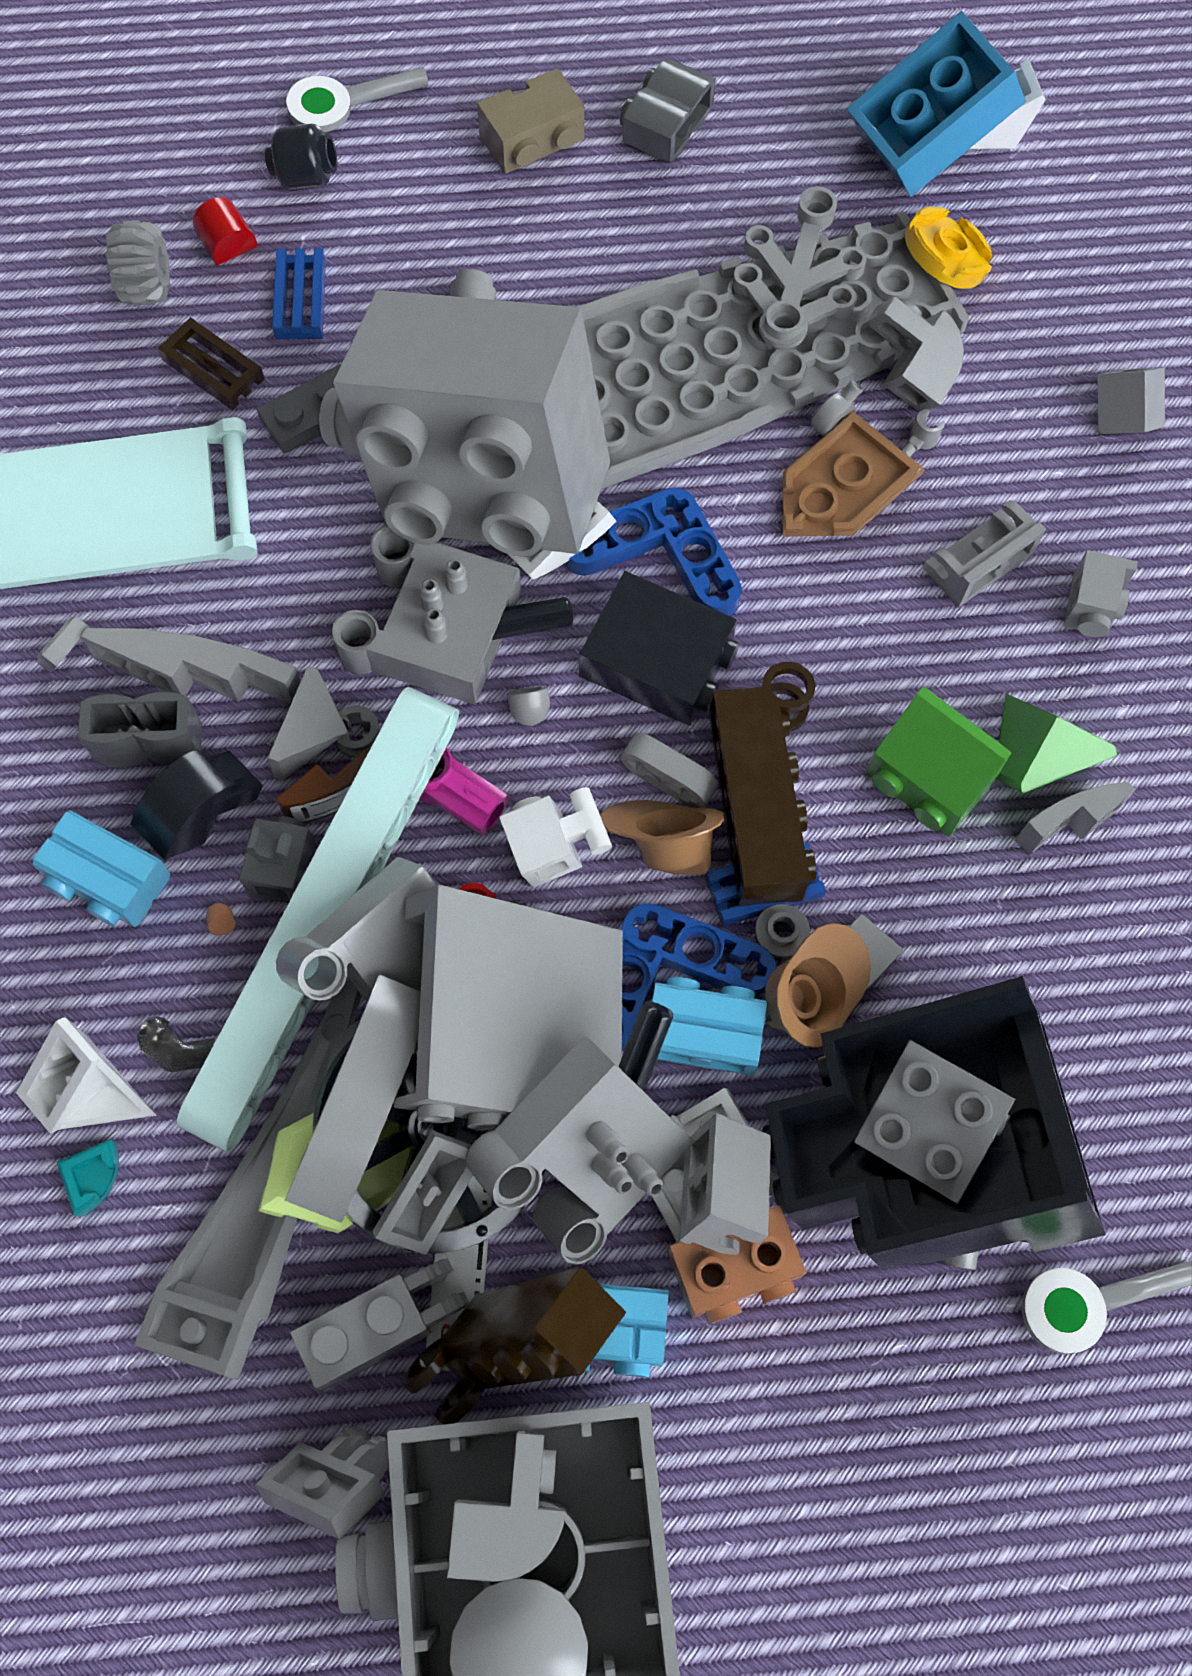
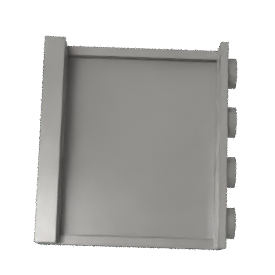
[394,884,623,1130]

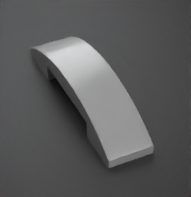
[284,975,421,1223]

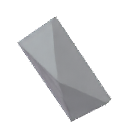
[268,666,348,780]
[372,1130,473,1255]

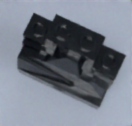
[762,976,1106,1270]

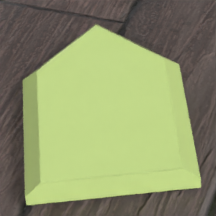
[258,1113,410,1233]

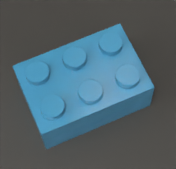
[847,10,1026,197]

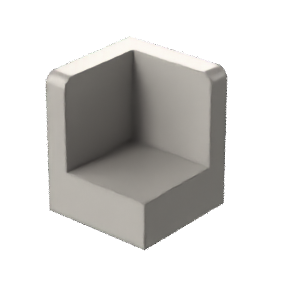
[1098,367,1165,434]

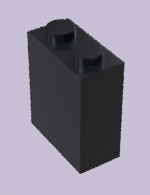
[579,571,740,726]

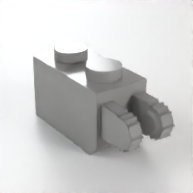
[290,1258,470,1391]

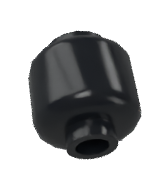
[265,123,338,191]

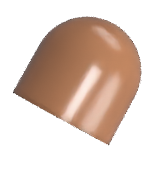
[206,903,236,935]

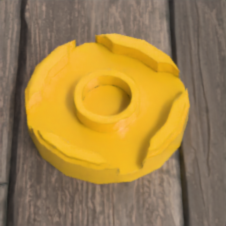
[904,206,992,289]

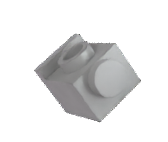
[1063,550,1138,637]

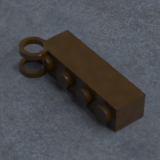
[709,662,816,907]
[402,1266,626,1425]

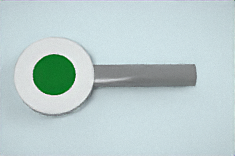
[286,67,428,132]
[1022,1260,1192,1354]

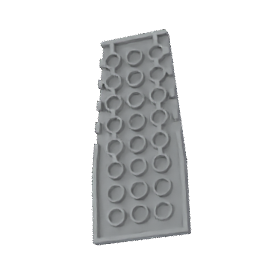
[578,212,969,489]

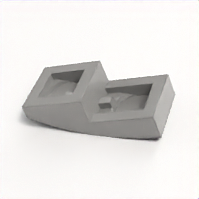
[1015,782,1136,855]

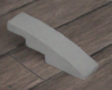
[81,628,301,704]

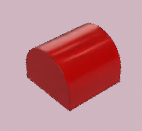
[193,197,258,266]

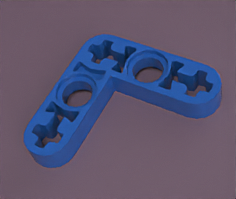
[564,488,742,616]
[620,903,776,1051]

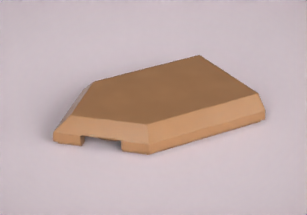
[783,411,924,537]

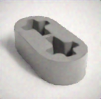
[620,733,719,808]

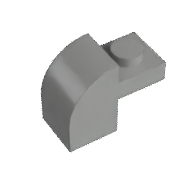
[866,297,964,412]
[447,1433,566,1581]

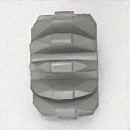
[105,220,172,306]

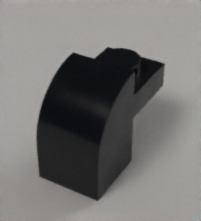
[130,749,263,860]

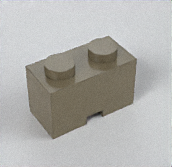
[477,68,584,174]

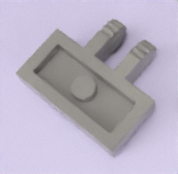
[256,1425,389,1540]

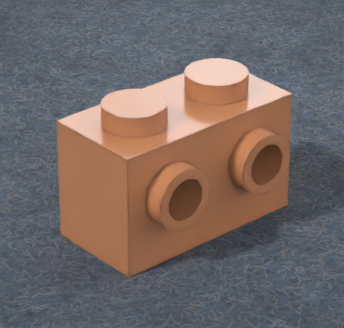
[667,1205,807,1325]

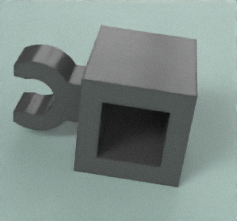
[239,816,317,903]

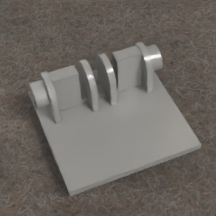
[854,1040,1016,1204]

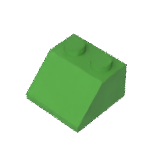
[866,686,1012,837]

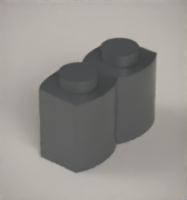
[619,58,716,163]
[78,692,202,768]

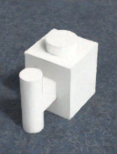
[500,787,612,888]

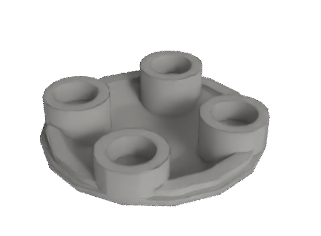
[449,1577,588,1676]

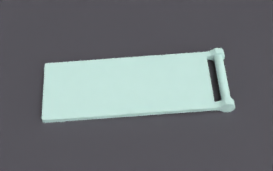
[0,417,257,589]

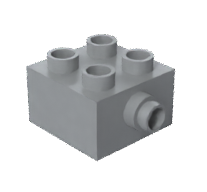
[319,290,611,557]
[335,1402,680,1676]

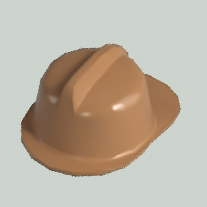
[600,800,724,875]
[765,923,871,1048]

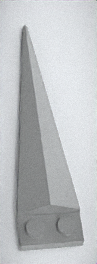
[135,976,362,1380]

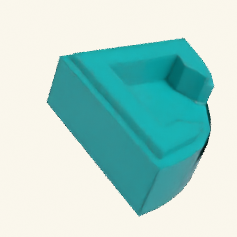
[56,1139,119,1218]

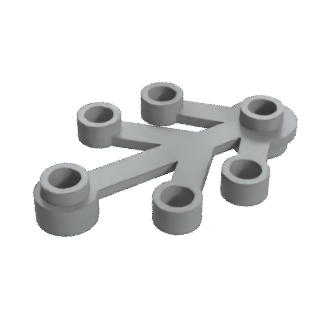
[733,186,867,349]

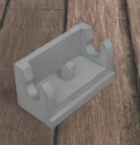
[923,500,1046,607]
[679,1113,771,1255]

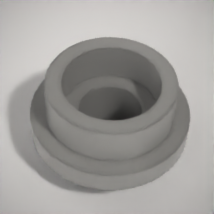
[755,904,810,959]

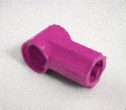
[419,748,509,836]

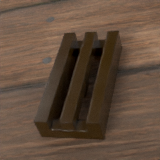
[158,317,265,411]

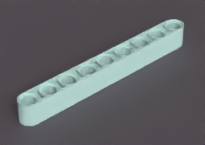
[177,686,459,1153]

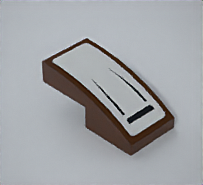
[276,744,372,823]

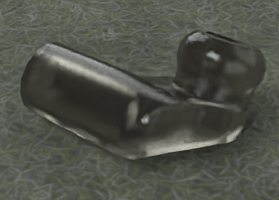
[137,1016,216,1072]

